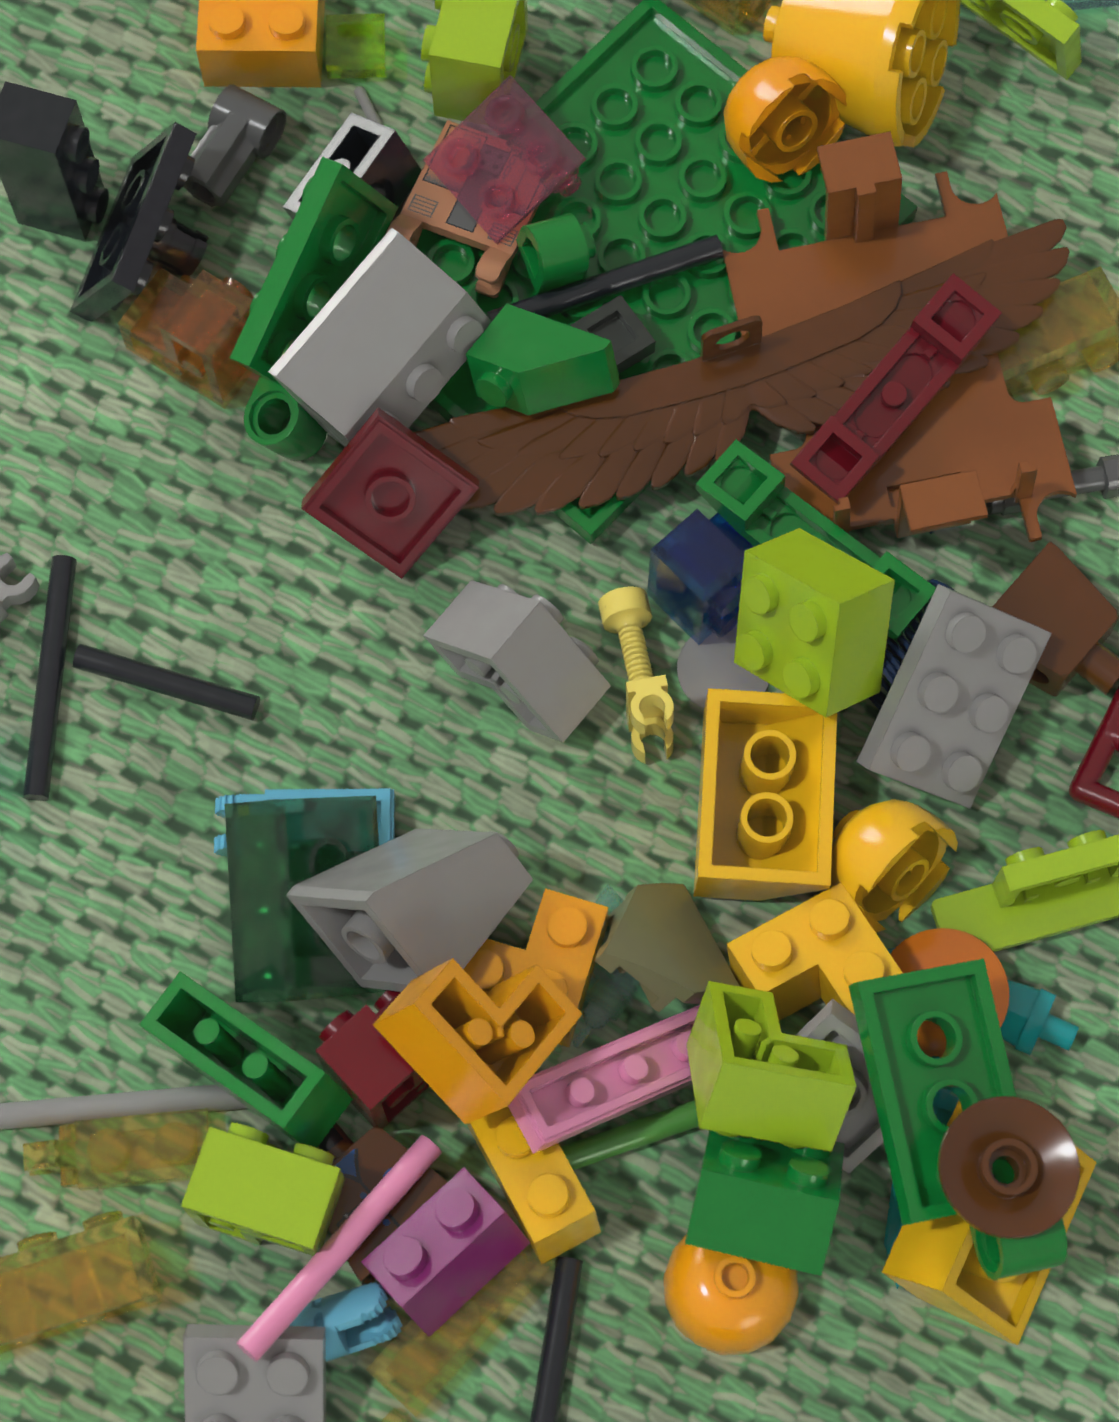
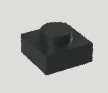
[570,295,656,374]

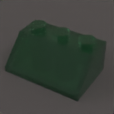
[224,796,386,1002]

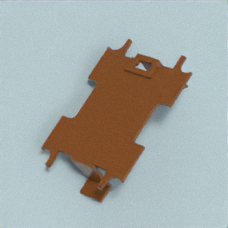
[723,131,1077,543]

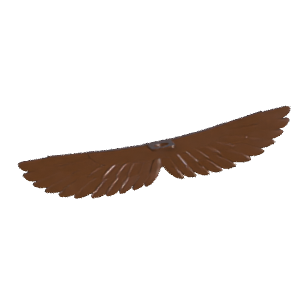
[414,219,1070,516]

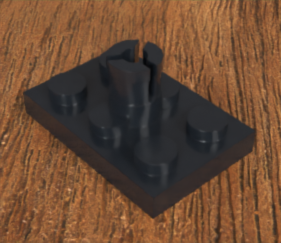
[70,122,209,322]

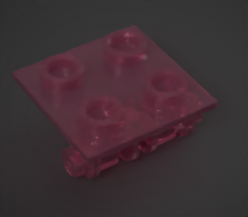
[423,75,586,245]

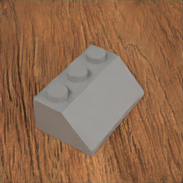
[268,228,491,447]

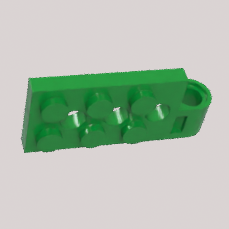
[230,157,398,461]
[849,959,1068,1280]

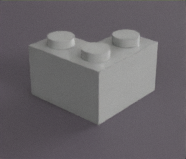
[423,580,611,743]

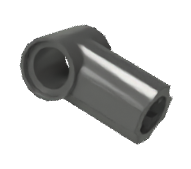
[183,85,286,207]

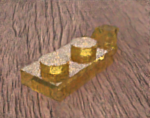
[23,1108,211,1191]

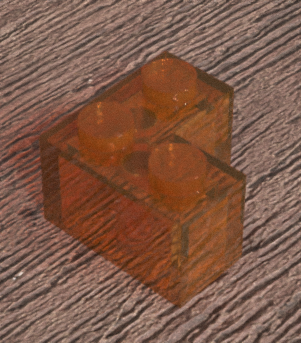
[118,268,254,409]

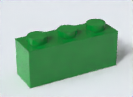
[139,971,353,1148]

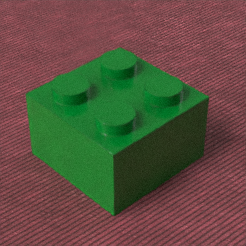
[685,1130,845,1276]

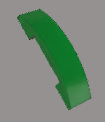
[696,439,936,640]

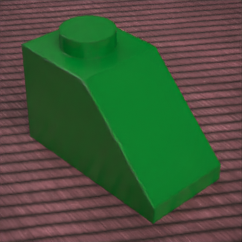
[466,303,620,415]

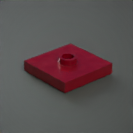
[301,407,479,579]

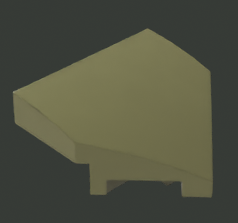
[595,883,740,1012]

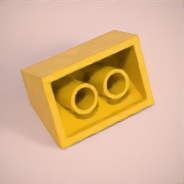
[693,688,837,901]
[882,1100,1097,1345]

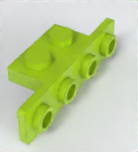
[930,830,1119,952]

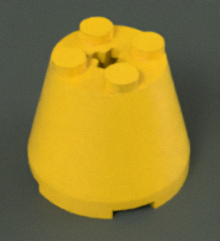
[763,0,960,148]

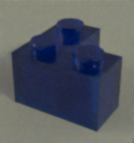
[647,509,754,645]

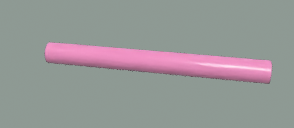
[236,1135,441,1362]

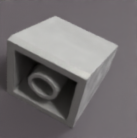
[286,828,533,992]

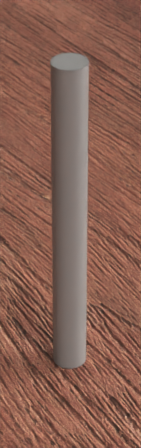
[0,1084,247,1130]

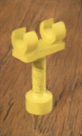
[598,586,674,764]

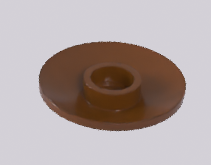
[938,1096,1080,1239]

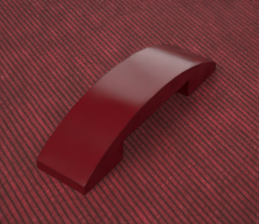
[790,273,1002,504]

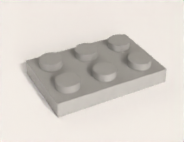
[857,584,1052,808]

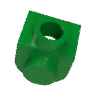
[516,213,596,295]

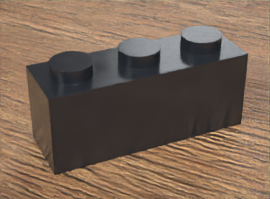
[0,81,109,242]

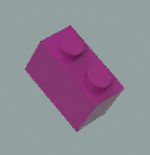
[362,1167,530,1337]

